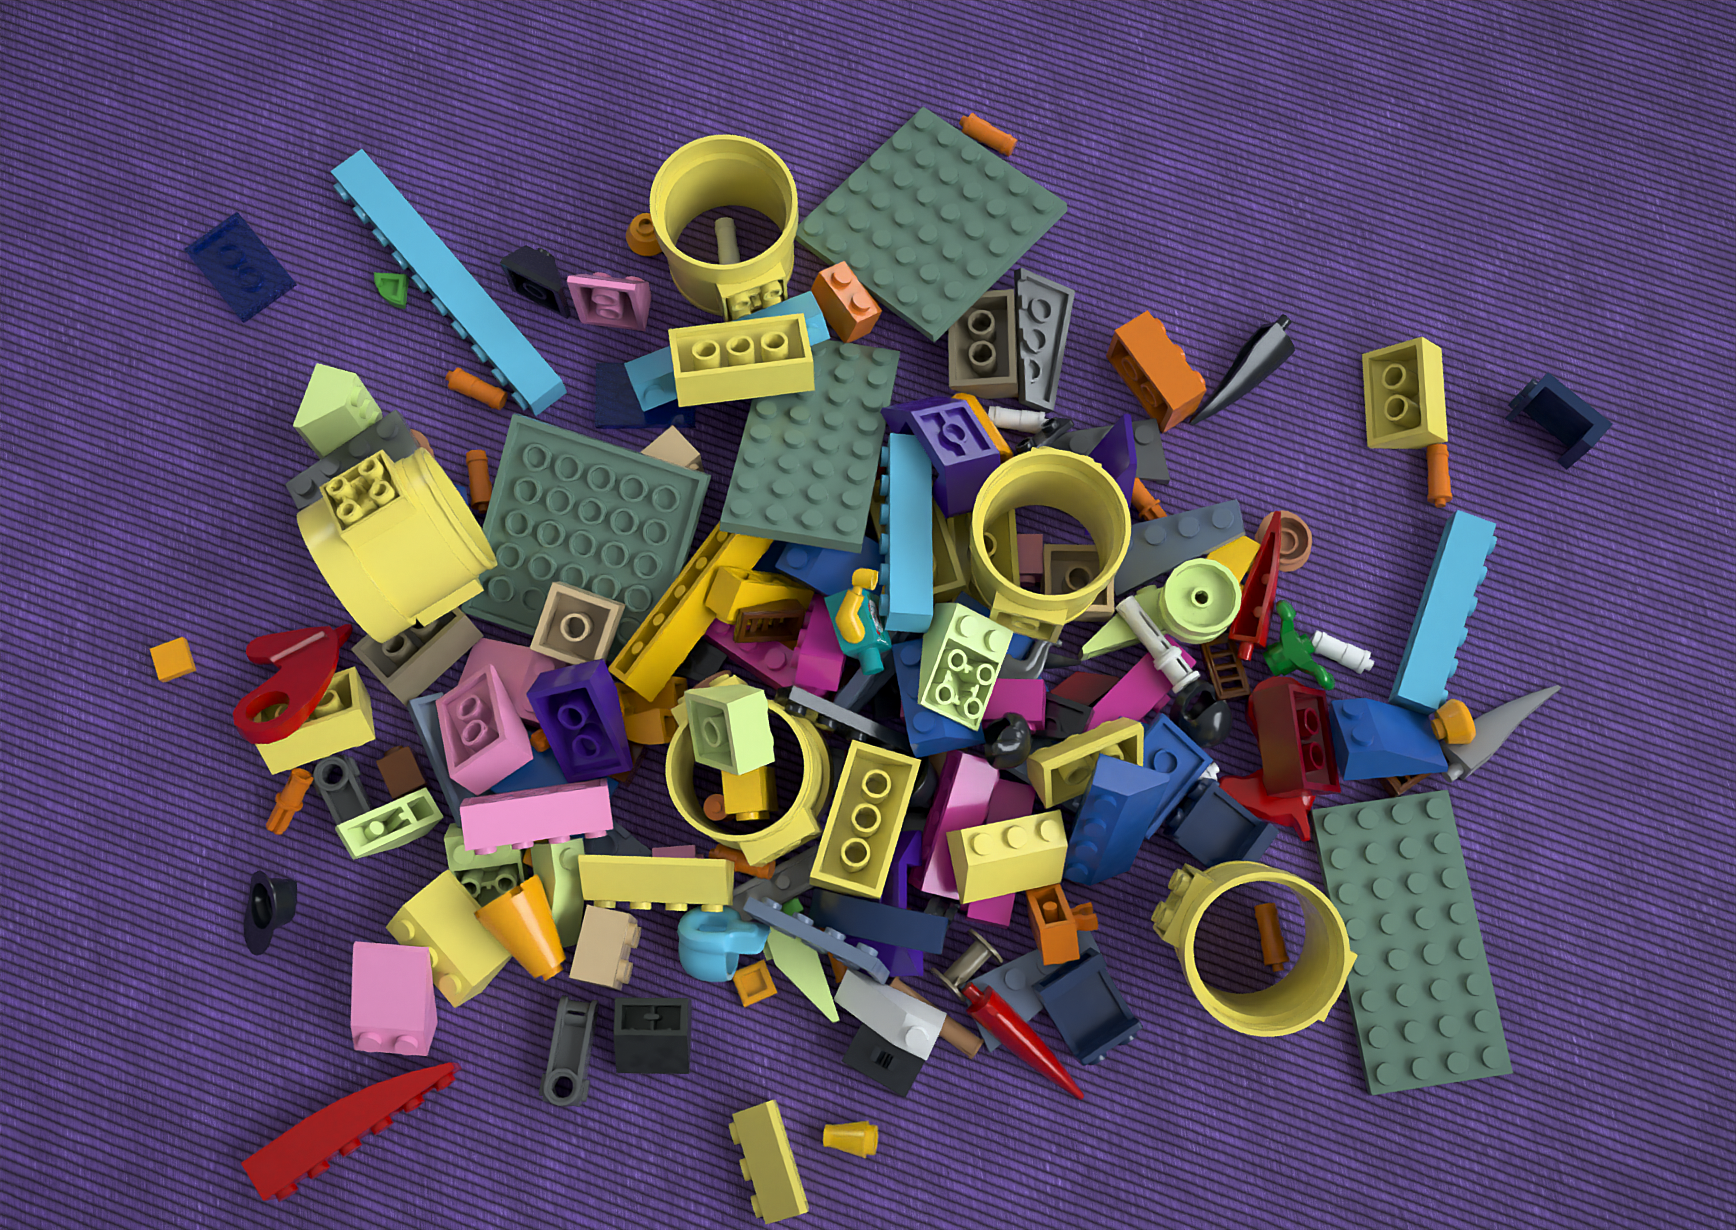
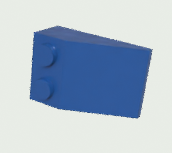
[775,536,885,597]
[1329,698,1449,781]

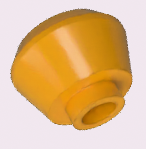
[626,213,662,256]
[1430,699,1476,744]

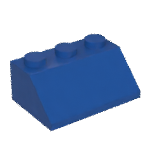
[892,638,986,758]

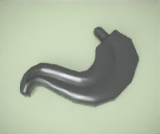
[997,638,1062,679]

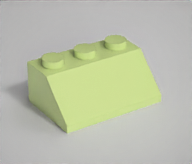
[293,363,383,459]

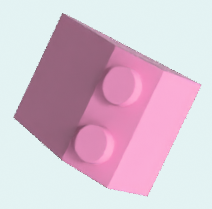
[567,272,652,331]
[458,638,572,729]
[435,663,533,796]
[351,941,438,1056]

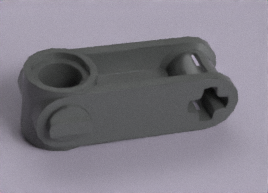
[312,754,375,860]
[539,995,599,1107]

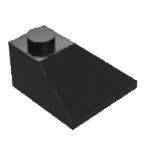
[500,245,571,319]

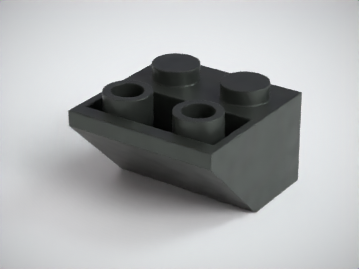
[614,997,692,1074]

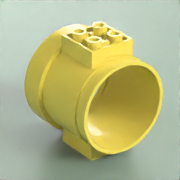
[650,134,798,322]
[970,446,1131,643]
[297,447,497,643]
[665,674,834,867]
[1151,860,1358,1037]

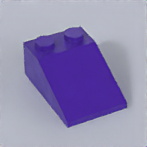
[1077,414,1137,535]
[526,658,633,784]

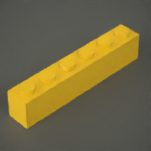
[608,521,774,702]

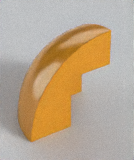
[614,676,688,745]

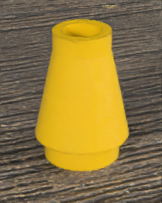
[823,1121,878,1158]

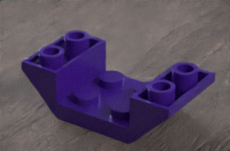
[880,396,1001,518]
[841,830,923,978]

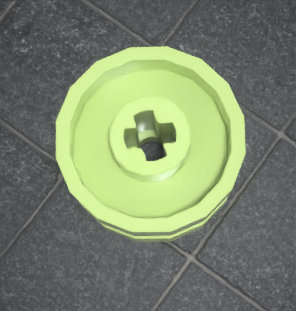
[1156,558,1242,644]

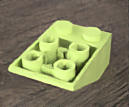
[917,603,1014,731]
[444,823,529,907]

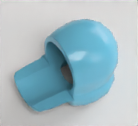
[677,906,771,982]

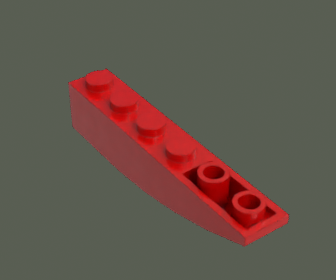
[241,1062,462,1202]

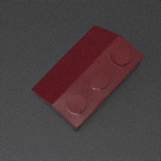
[1252,683,1341,798]

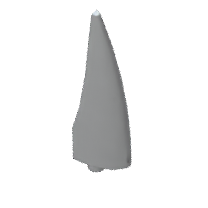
[1439,685,1562,783]

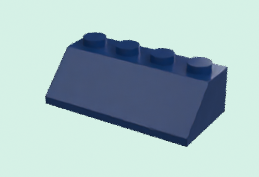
[1062,753,1170,886]

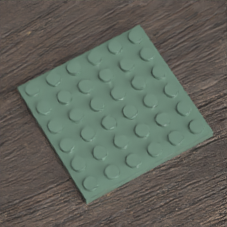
[794,106,1067,342]
[461,414,711,662]

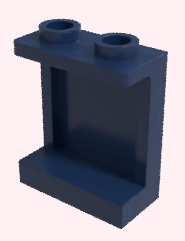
[1505,372,1613,469]
[1163,778,1280,888]
[1031,947,1143,1066]

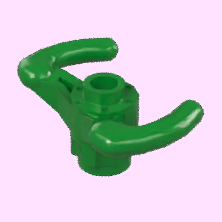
[1263,600,1335,691]

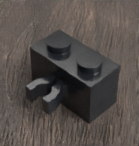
[841,1022,926,1098]

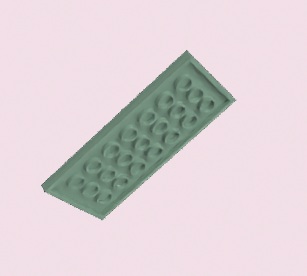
[720,340,900,554]
[1309,789,1513,1095]

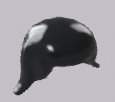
[983,712,1032,770]

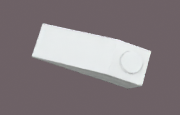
[834,967,947,1060]

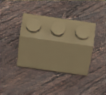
[948,289,1019,399]
[351,607,484,707]

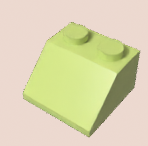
[684,684,775,776]

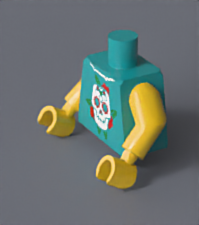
[824,568,892,675]

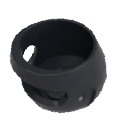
[1169,679,1233,748]

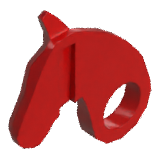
[233,624,353,744]
[1217,676,1316,842]

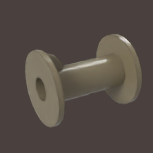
[930,928,1003,1003]

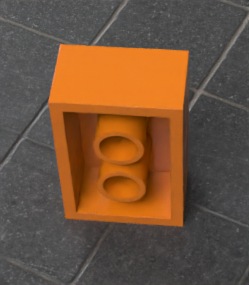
[1106,310,1207,434]

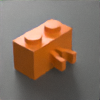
[810,261,882,343]
[1025,883,1099,966]

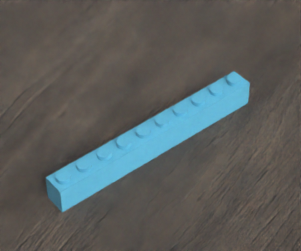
[331,149,567,416]

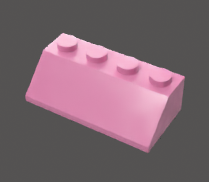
[459,778,613,855]

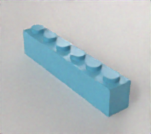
[624,291,830,412]
[879,433,933,633]
[1388,510,1497,716]

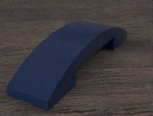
[808,888,949,954]

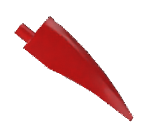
[1228,511,1281,661]
[961,982,1084,1100]

